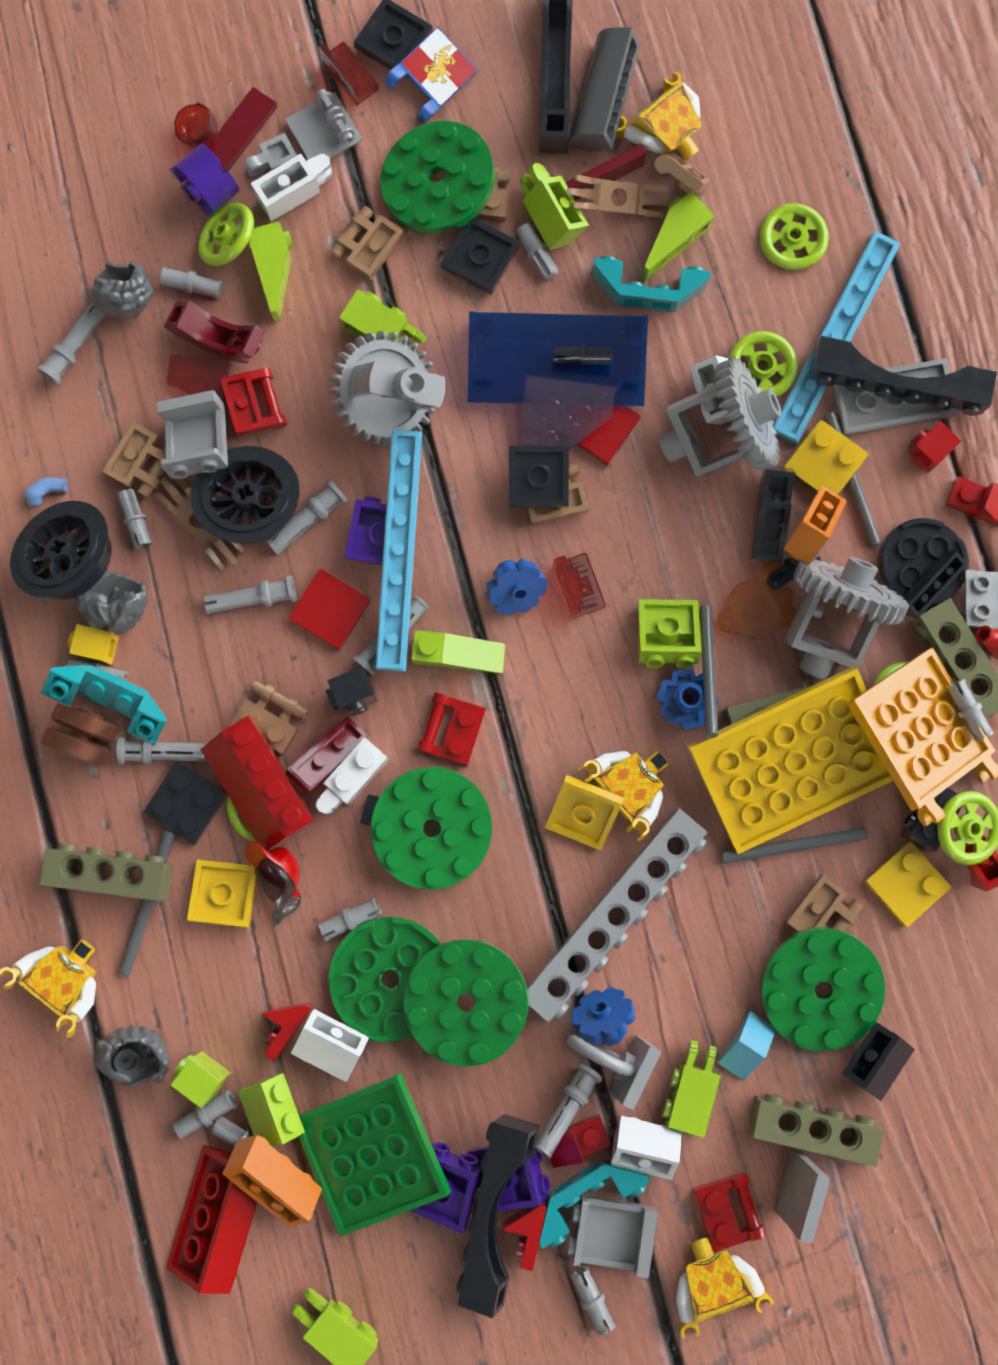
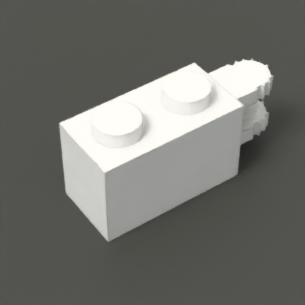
[251,153,333,222]
[315,737,389,815]

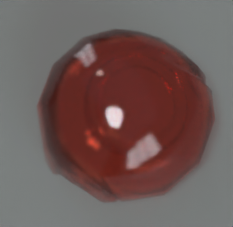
[174,102,218,148]

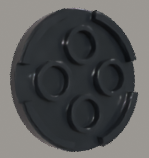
[878,518,969,607]

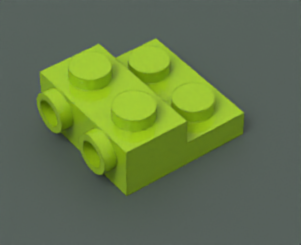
[637,599,701,669]

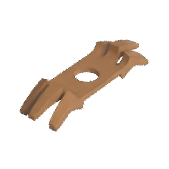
[566,175,670,219]
[155,477,245,571]

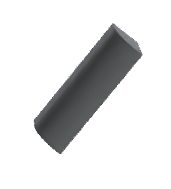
[569,27,640,150]

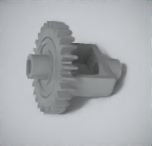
[327,331,445,446]
[659,357,781,477]
[785,557,909,679]

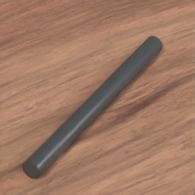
[824,411,881,547]
[700,605,718,738]
[721,827,867,863]
[119,830,176,975]

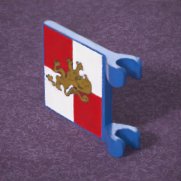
[384,27,478,124]

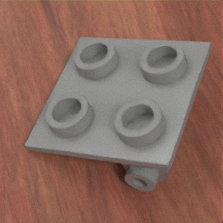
[285,89,363,160]
[960,570,998,629]

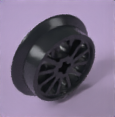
[191,446,300,544]
[10,501,112,600]

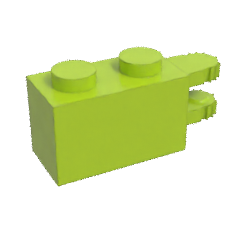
[519,162,589,250]
[339,289,427,354]
[662,1040,721,1138]
[291,1288,379,1365]

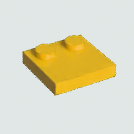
[784,420,869,495]
[545,775,624,851]
[863,841,952,927]
[187,859,258,929]

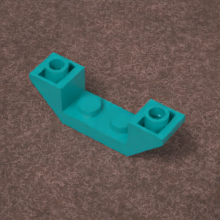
[592,256,711,312]
[40,665,167,745]
[539,1159,651,1249]

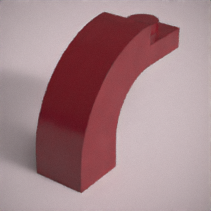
[164,301,265,364]

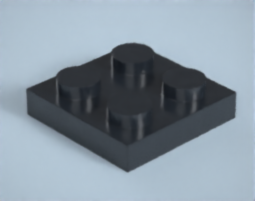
[354,0,433,70]
[441,218,520,295]
[509,446,569,508]
[143,761,228,845]

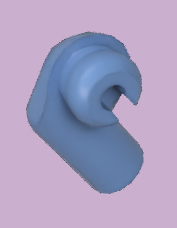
[24,477,68,507]

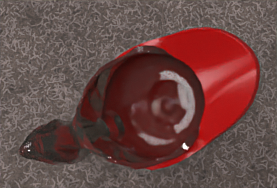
[245,841,301,927]

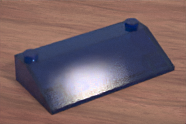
[468,311,648,406]

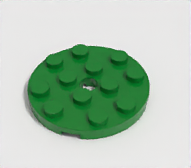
[381,121,496,234]
[370,767,492,890]
[329,917,442,1042]
[760,927,885,1051]
[404,939,529,1067]

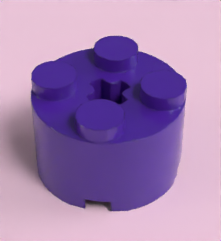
[169,144,240,218]

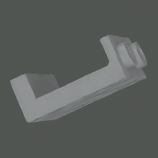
[157,390,228,479]
[567,1194,658,1278]

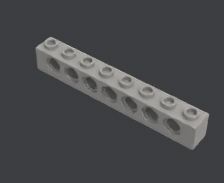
[527,808,708,1022]

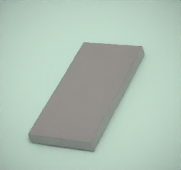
[831,358,959,437]
[775,1149,830,1244]

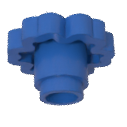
[486,559,547,616]
[656,668,718,730]
[572,987,635,1046]

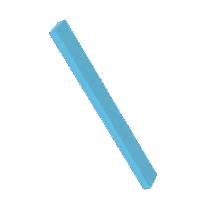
[773,231,901,446]
[375,430,422,672]

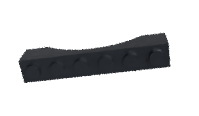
[539,0,573,153]
[809,336,997,416]
[457,1114,539,1318]

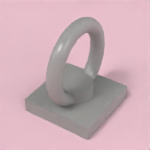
[567,1034,661,1110]

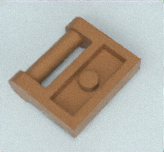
[655,154,712,195]

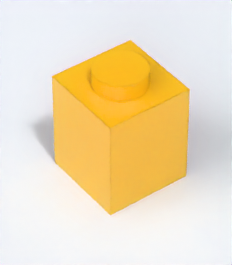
[68,624,119,665]

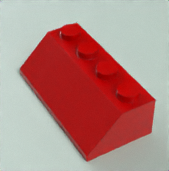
[200,715,316,851]
[166,1145,258,1294]

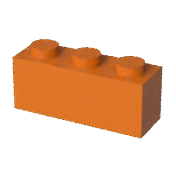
[783,485,847,565]
[222,1135,322,1227]

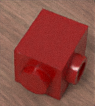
[908,421,961,473]

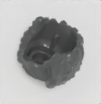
[88,262,154,319]
[74,570,147,634]
[93,1025,170,1088]

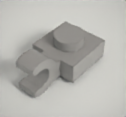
[244,133,297,179]

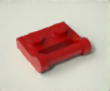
[219,368,287,437]
[416,692,486,766]
[693,1172,767,1252]

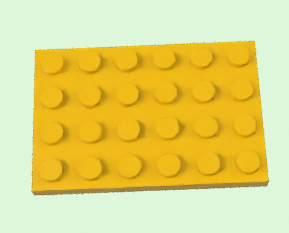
[687,666,893,855]

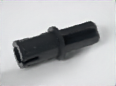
[554,343,613,367]
[766,553,821,590]

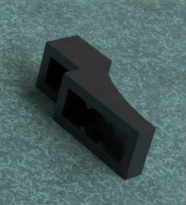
[751,466,796,563]

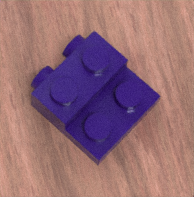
[345,496,387,566]
[410,1142,483,1234]
[468,1146,550,1212]

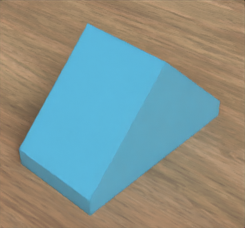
[717,1010,776,1080]

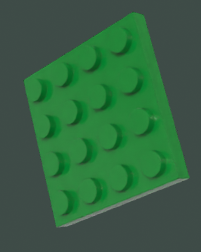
[298,1073,451,1237]

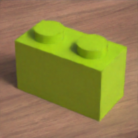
[171,1051,231,1108]
[238,1073,305,1147]

